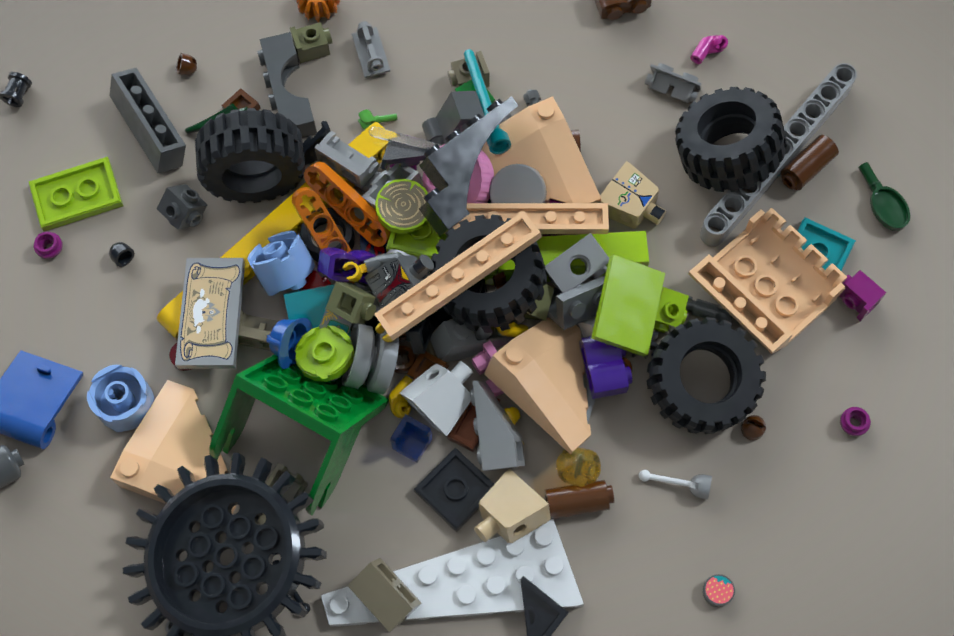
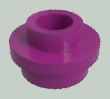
[34,232,63,259]
[840,407,871,436]

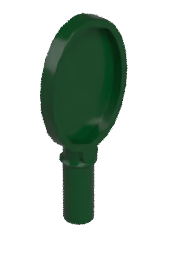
[858,162,910,231]

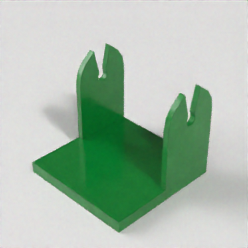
[209,355,389,516]

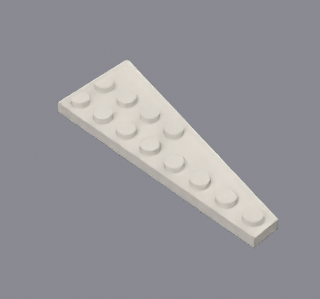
[321,519,584,627]

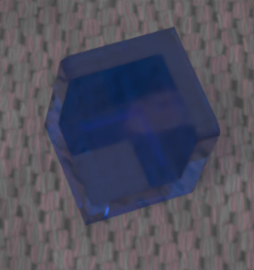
[390,414,433,463]

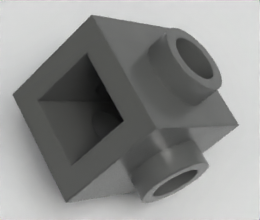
[156,184,208,230]

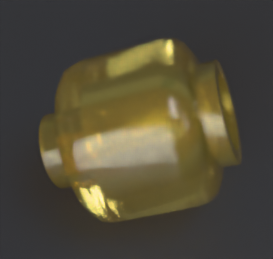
[556,447,601,487]

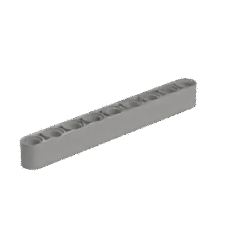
[700,63,857,246]

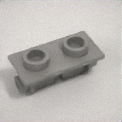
[352,21,390,78]
[645,63,702,103]

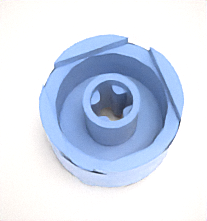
[248,231,316,296]
[87,365,154,432]

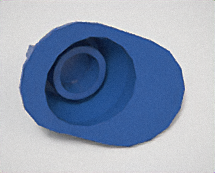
[266,318,313,369]

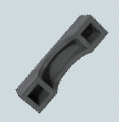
[257,32,317,138]

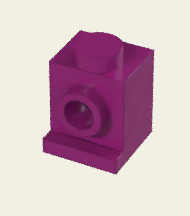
[839,270,887,322]

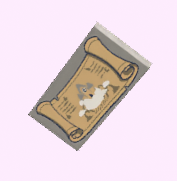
[175,258,245,369]

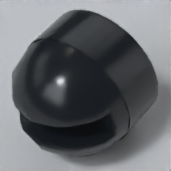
[109,242,135,267]

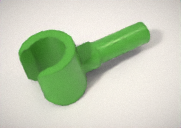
[358,109,397,130]

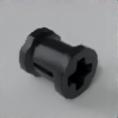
[0,72,32,107]

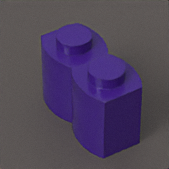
[317,247,376,284]
[580,336,633,399]

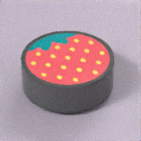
[703,574,735,607]

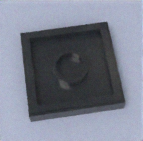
[414,447,494,532]

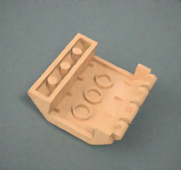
[688,208,848,354]

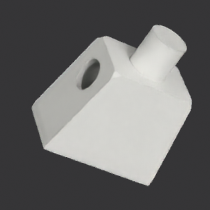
[400,361,473,436]

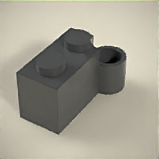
[422,91,485,147]

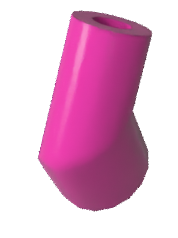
[690,35,728,64]

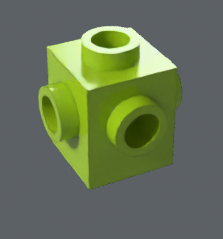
[654,287,689,333]

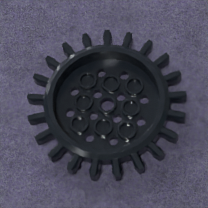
[123,452,327,636]

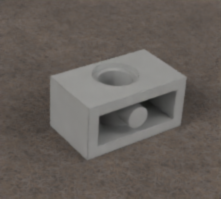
[545,233,609,294]

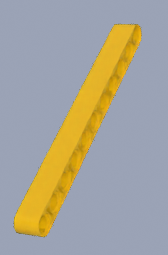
[157,122,398,340]

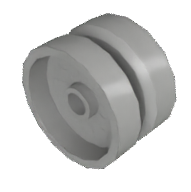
[341,324,399,395]

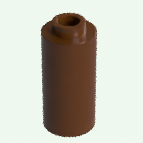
[781,135,839,190]
[545,480,614,519]

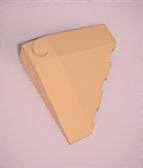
[482,96,601,203]
[484,317,591,454]
[110,380,237,515]

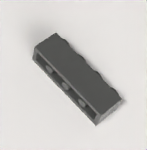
[109,68,186,173]

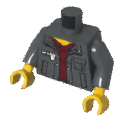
[343,252,434,342]

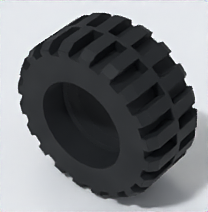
[675,87,787,192]
[195,108,305,203]
[430,214,547,333]
[646,317,766,434]

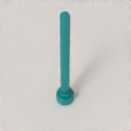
[464,49,511,154]

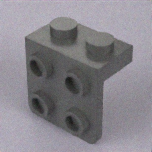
[547,276,605,330]

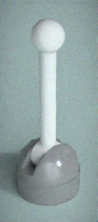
[639,470,712,500]

